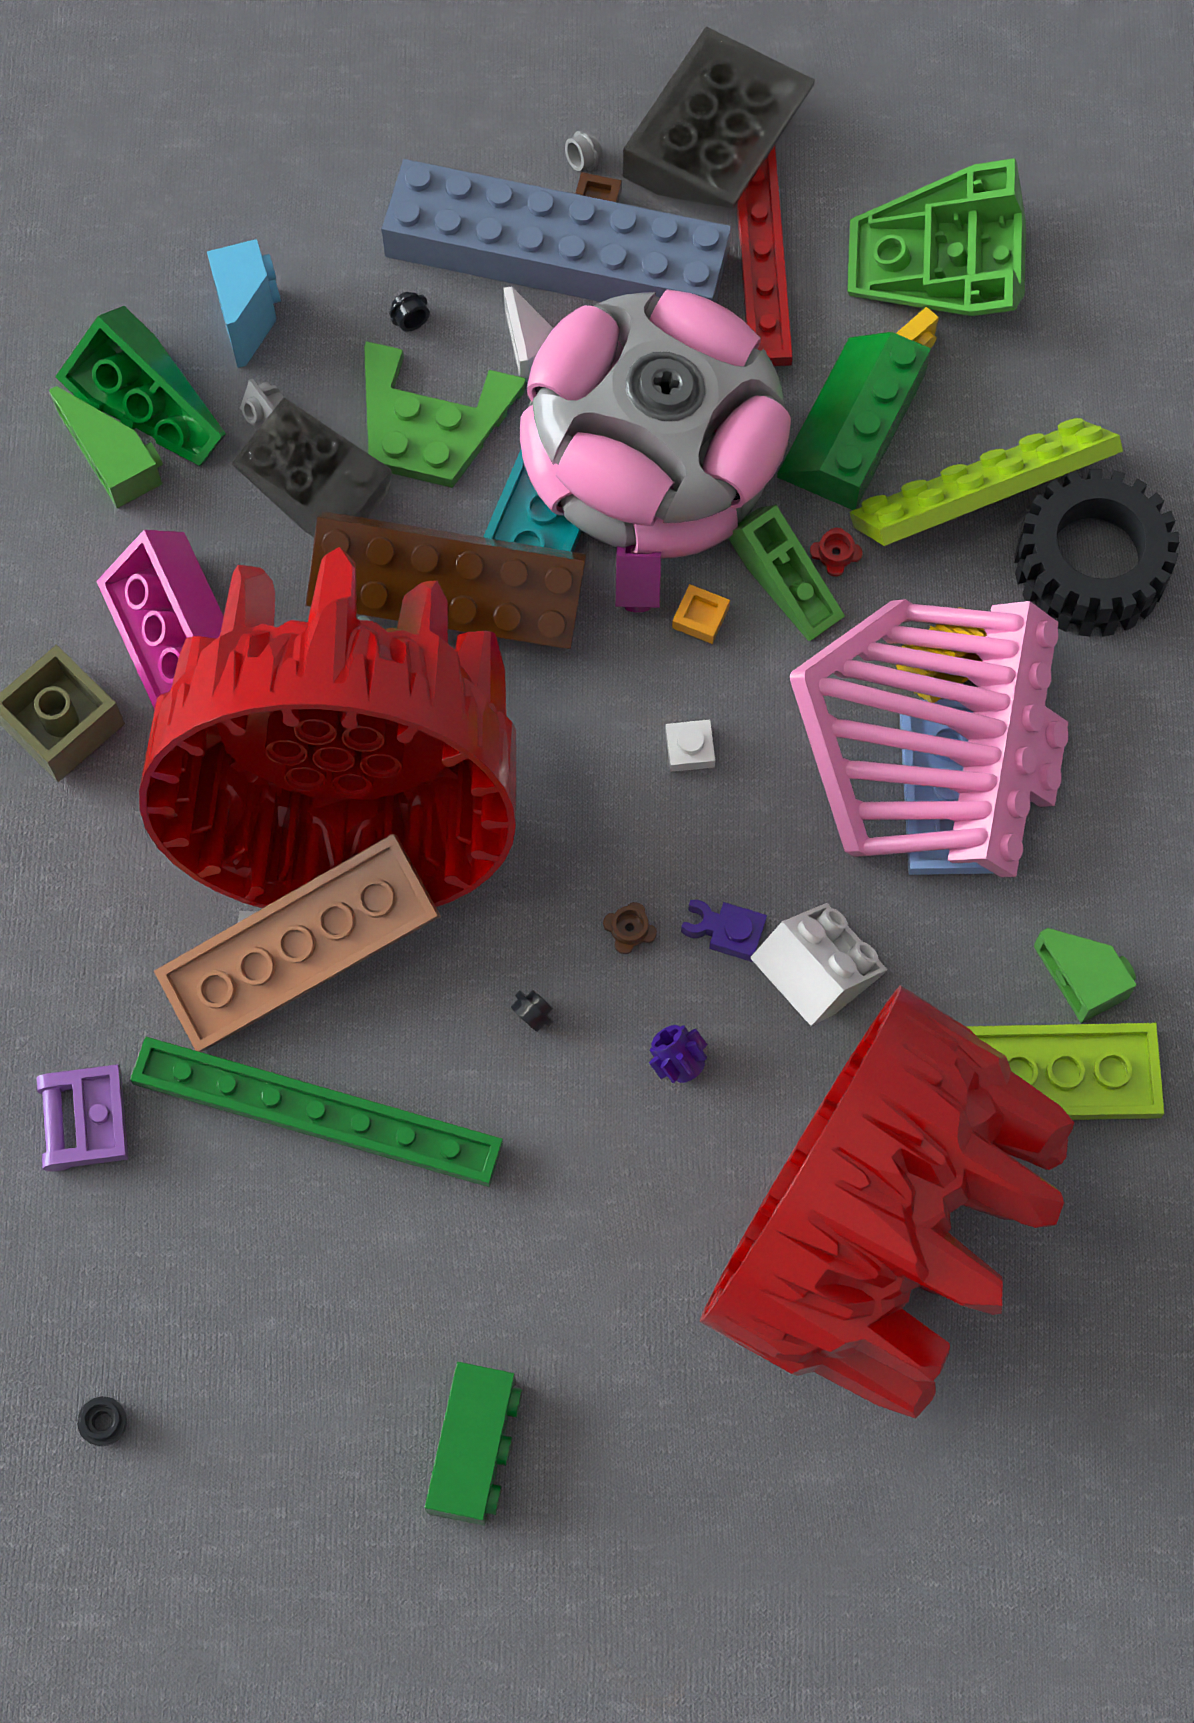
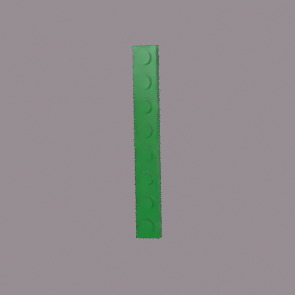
[130,1036,503,1187]

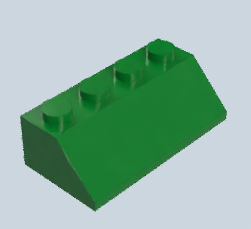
[777,332,931,510]

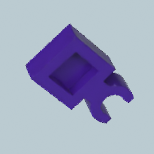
[681,900,767,962]

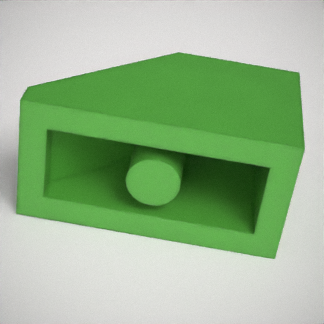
[1033,928,1136,1024]

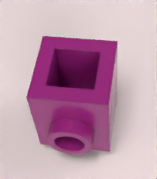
[615,544,661,612]

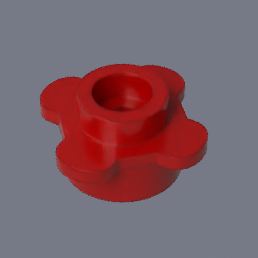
[810,527,863,577]

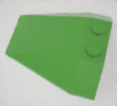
[847,158,1026,316]

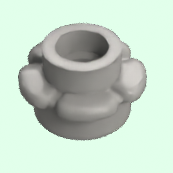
[565,130,602,171]

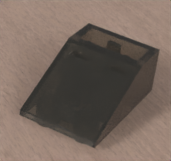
[232,397,391,538]

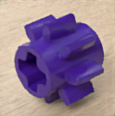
[649,1025,708,1083]

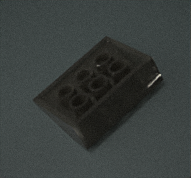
[623,26,815,209]

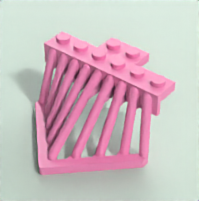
[790,599,1068,877]

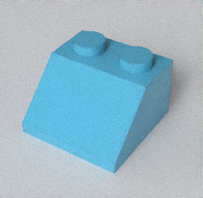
[207,239,281,368]

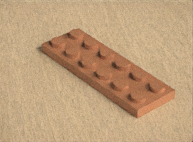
[154,834,441,1052]

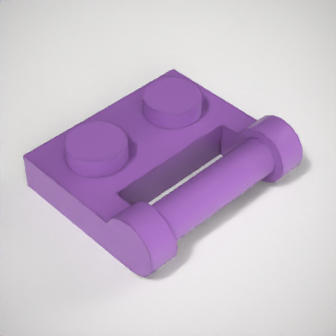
[37,1064,128,1171]

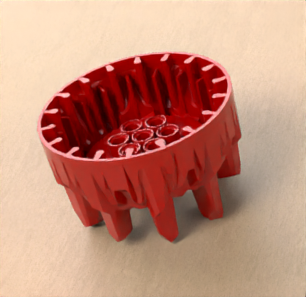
[139,547,516,909]
[700,986,1074,1419]

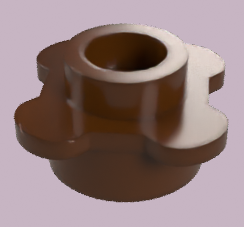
[603,902,657,954]

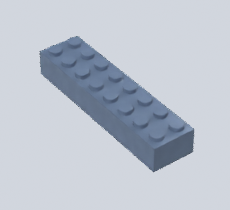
[381,159,731,303]

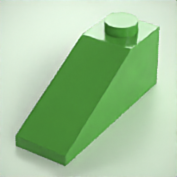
[49,386,163,508]
[728,505,845,641]

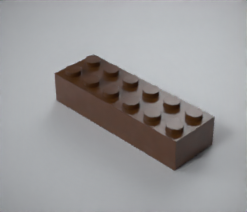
[305,511,587,649]

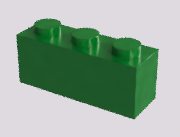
[424,1361,523,1526]

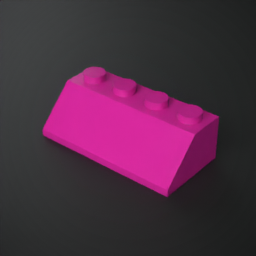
[96,530,224,709]

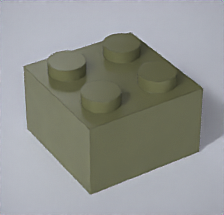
[0,644,125,782]

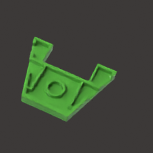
[364,341,526,488]

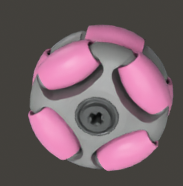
[520,290,791,559]

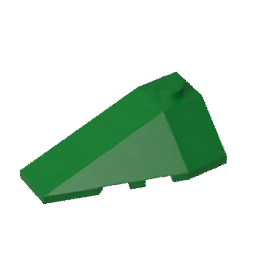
[55,306,226,466]

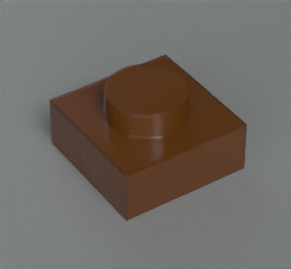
[575,172,622,203]

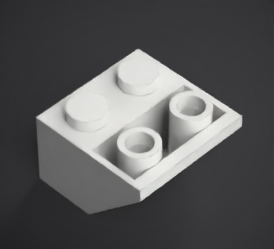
[750,903,888,1026]

